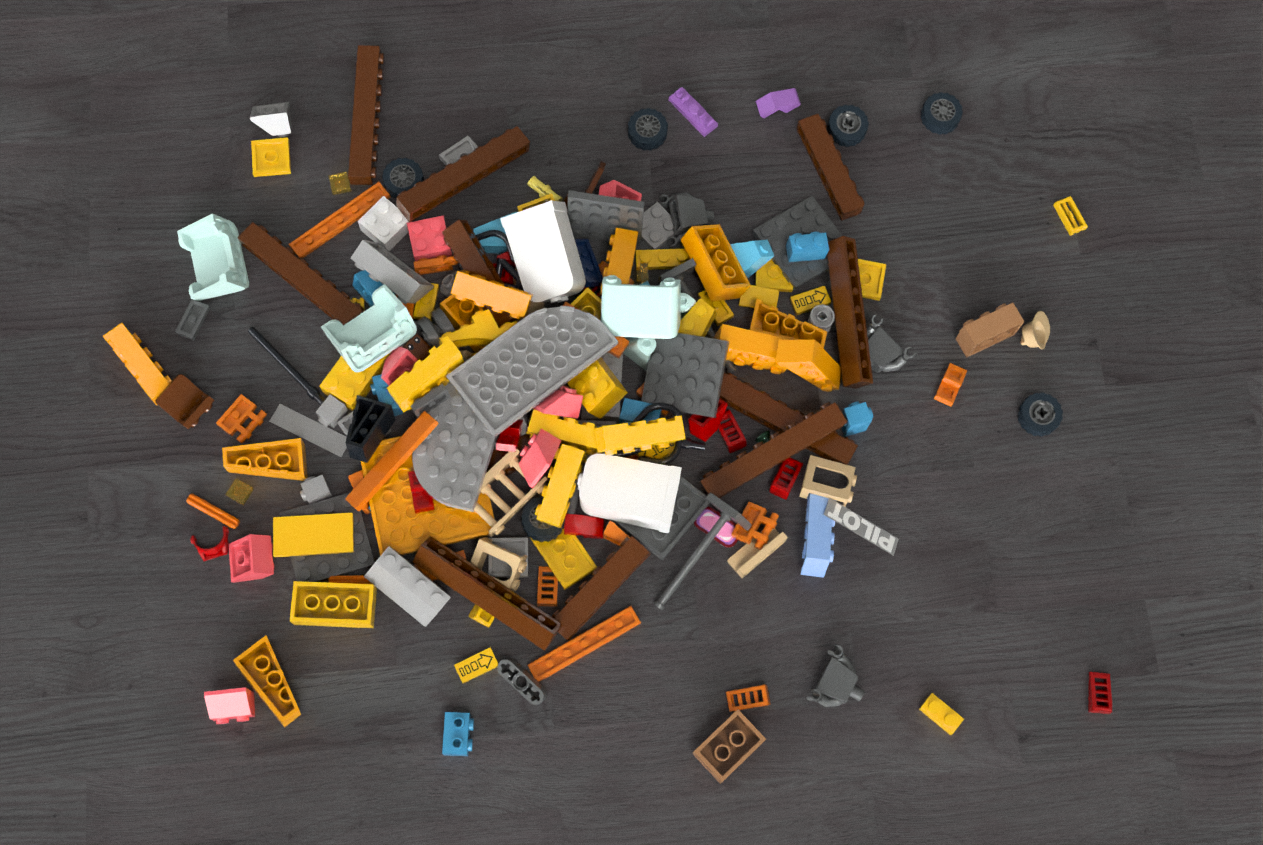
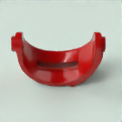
[190,526,229,561]

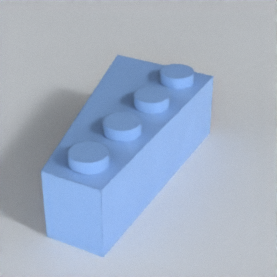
[800,493,836,577]

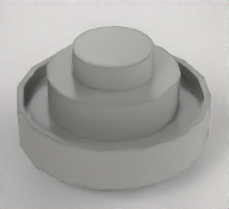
[440,271,457,297]

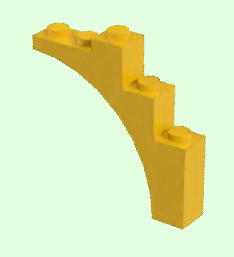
[439,309,517,347]

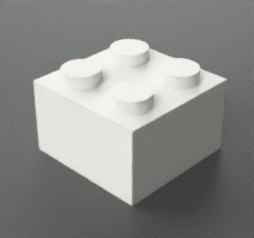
[358,196,409,251]

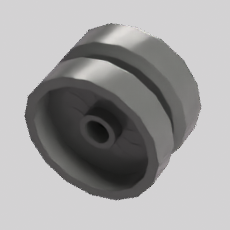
[416,308,455,348]

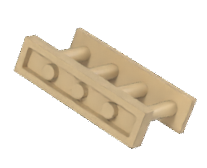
[474,449,548,537]

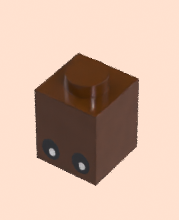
[402,334,432,360]

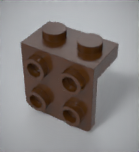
[155,374,215,430]

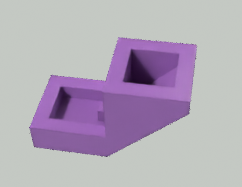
[756,88,801,118]

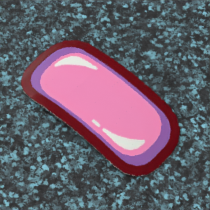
[694,507,738,548]

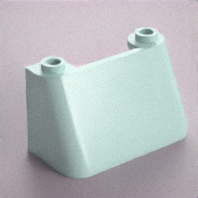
[177,214,249,301]
[601,275,681,339]
[321,284,417,372]
[623,293,696,371]

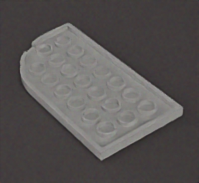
[446,306,618,438]
[412,358,498,512]

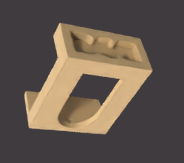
[799,455,857,507]
[470,537,527,592]

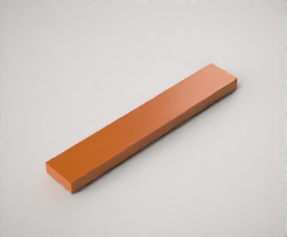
[289,182,390,259]
[345,411,439,511]
[527,606,641,682]

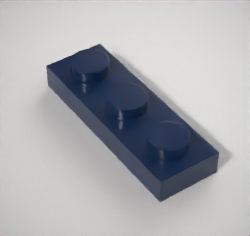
[575,239,603,287]

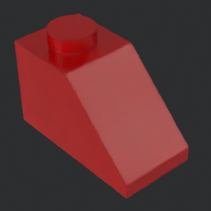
[688,399,728,442]

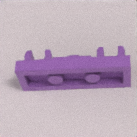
[669,87,718,137]

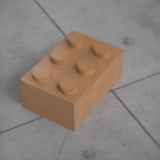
[956,303,1024,358]
[692,709,766,784]

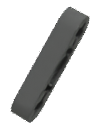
[497,657,547,705]

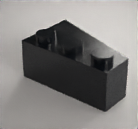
[345,395,395,463]

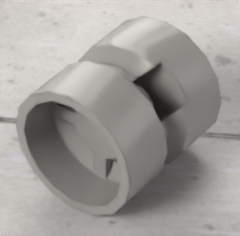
[808,304,835,333]

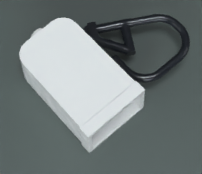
[458,200,586,303]
[577,403,686,533]

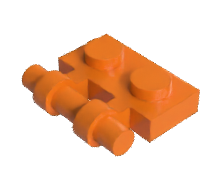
[216,394,267,444]
[731,502,779,550]

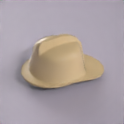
[1020,311,1050,350]

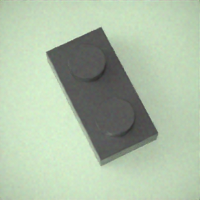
[175,299,211,341]
[410,383,450,418]

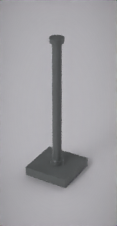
[657,258,738,374]
[653,492,752,610]

